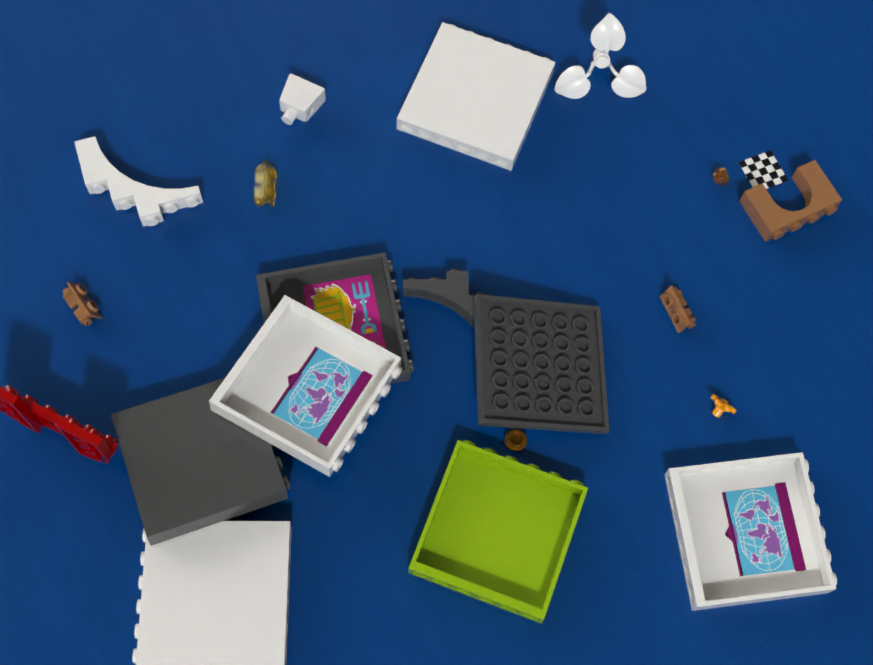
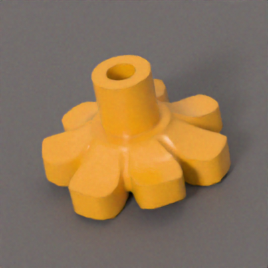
[710,394,737,418]

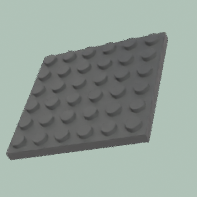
[473,294,610,434]

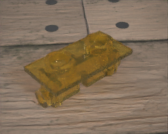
[253,160,277,207]

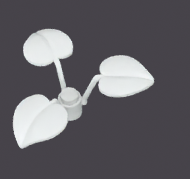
[554,13,647,99]

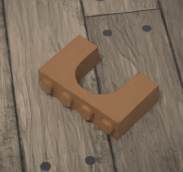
[739,160,842,242]

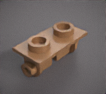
[62,281,103,326]
[660,285,696,333]

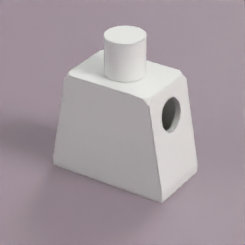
[279,73,326,125]

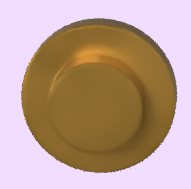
[504,429,527,452]

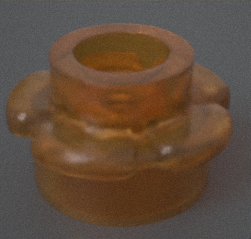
[712,167,730,187]

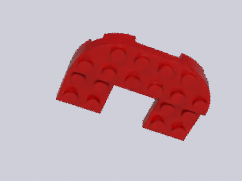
[0,385,119,464]

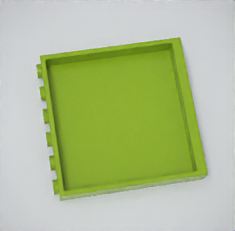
[408,440,588,624]

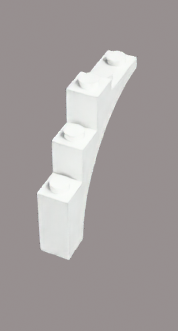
[74,136,203,227]

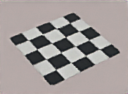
[739,151,788,189]

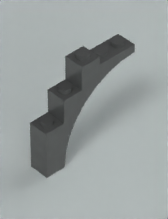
[403,269,491,329]

